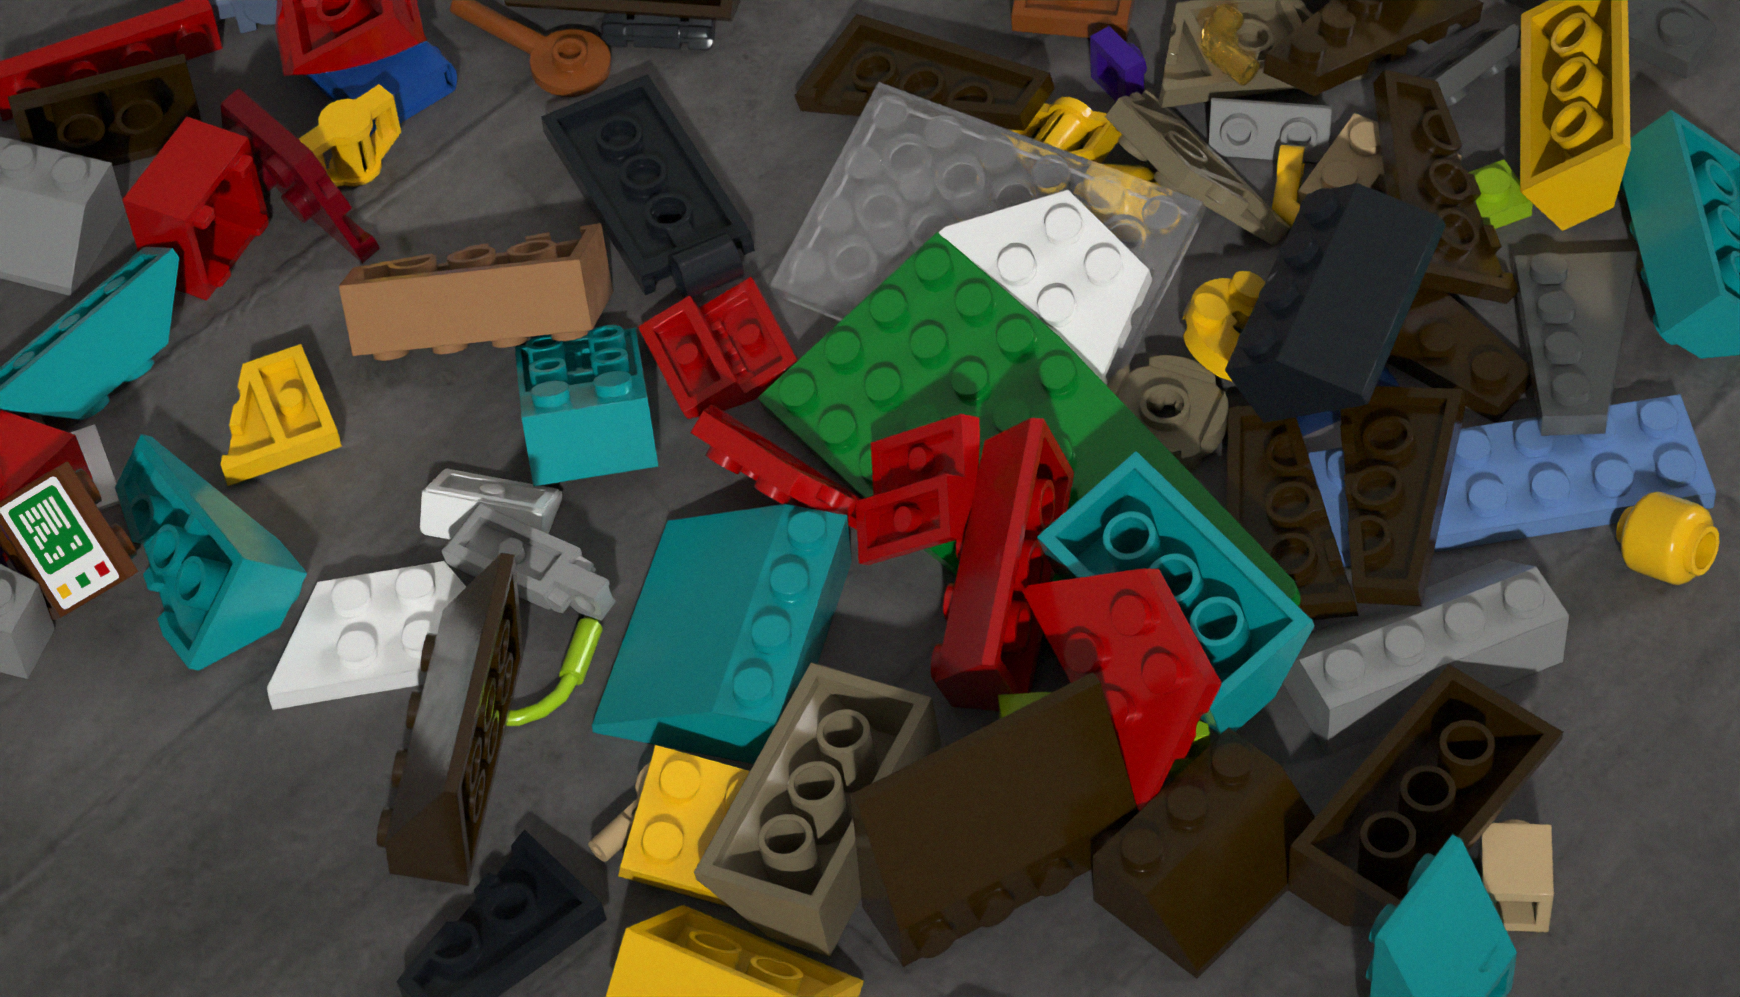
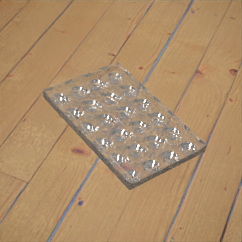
[770,82,1206,384]

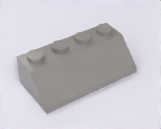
[0,137,126,297]
[1283,559,1569,755]

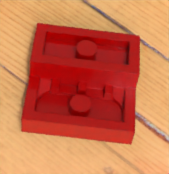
[638,277,799,419]
[855,414,980,565]

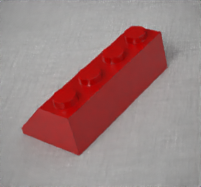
[931,418,1074,711]

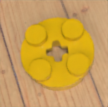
[1182,271,1265,382]

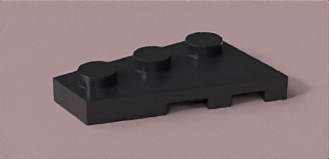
[396,829,607,997]

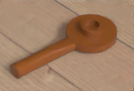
[450,0,611,97]

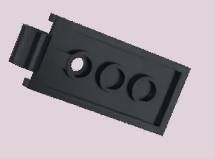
[541,74,755,298]

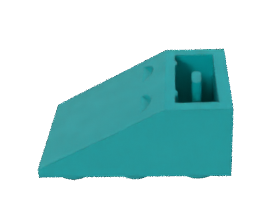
[515,325,658,486]
[1366,835,1517,997]

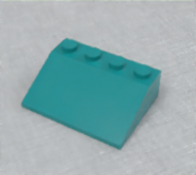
[592,504,852,764]

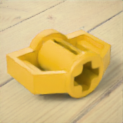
[298,84,401,187]
[1002,97,1121,184]

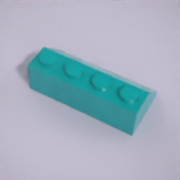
[1620,110,1740,359]
[1037,451,1314,736]

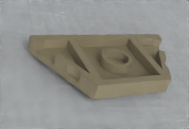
[1158,0,1376,108]
[1105,88,1291,246]

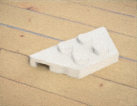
[938,190,1152,385]
[267,561,466,710]

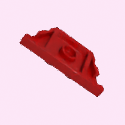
[690,404,862,530]
[1022,568,1222,811]

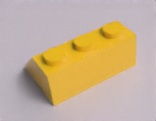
[606,905,864,997]

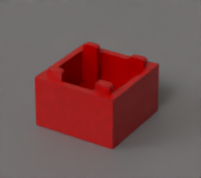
[122,117,269,301]

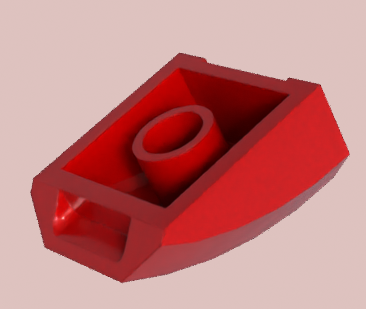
[275,0,427,76]

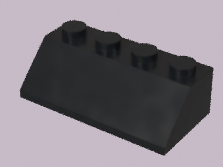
[1225,183,1446,423]

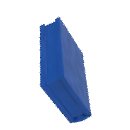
[305,41,457,137]

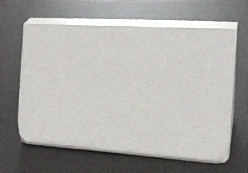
[420,468,562,539]

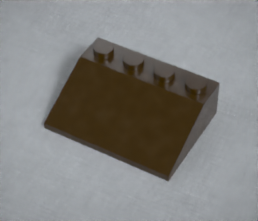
[377,553,524,886]
[851,672,1137,967]

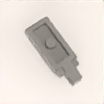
[441,504,616,621]

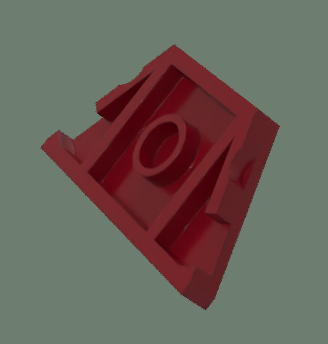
[220,88,380,264]

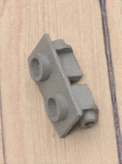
[1209,98,1332,163]

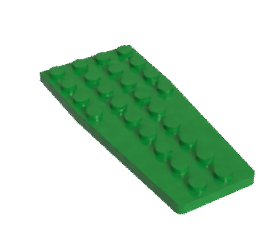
[757,232,1301,648]

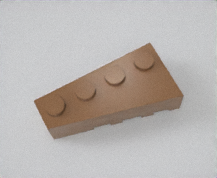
[339,223,613,361]

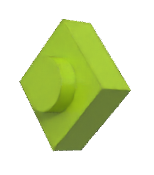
[1468,159,1533,229]

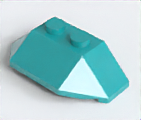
[0,247,179,420]

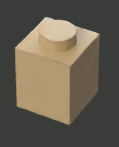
[1477,820,1554,932]

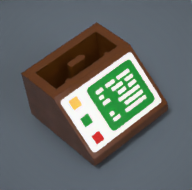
[0,461,139,621]

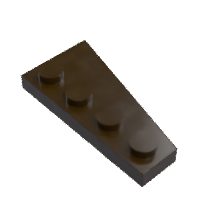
[1263,0,1484,96]
[794,14,1055,131]
[1373,69,1519,304]
[1387,286,1532,423]
[1340,386,1466,606]
[1226,405,1359,620]

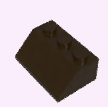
[8,54,202,166]
[1092,727,1315,979]

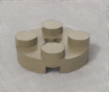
[1106,355,1228,472]

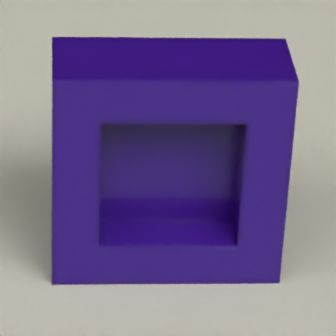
[1090,26,1147,102]

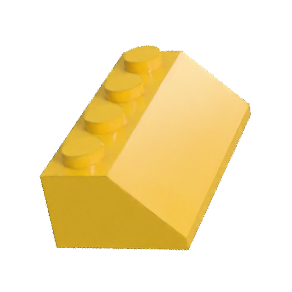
[1520,0,1631,231]

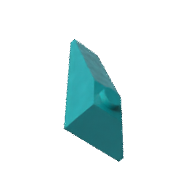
[115,434,307,671]

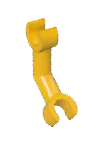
[1272,144,1305,227]

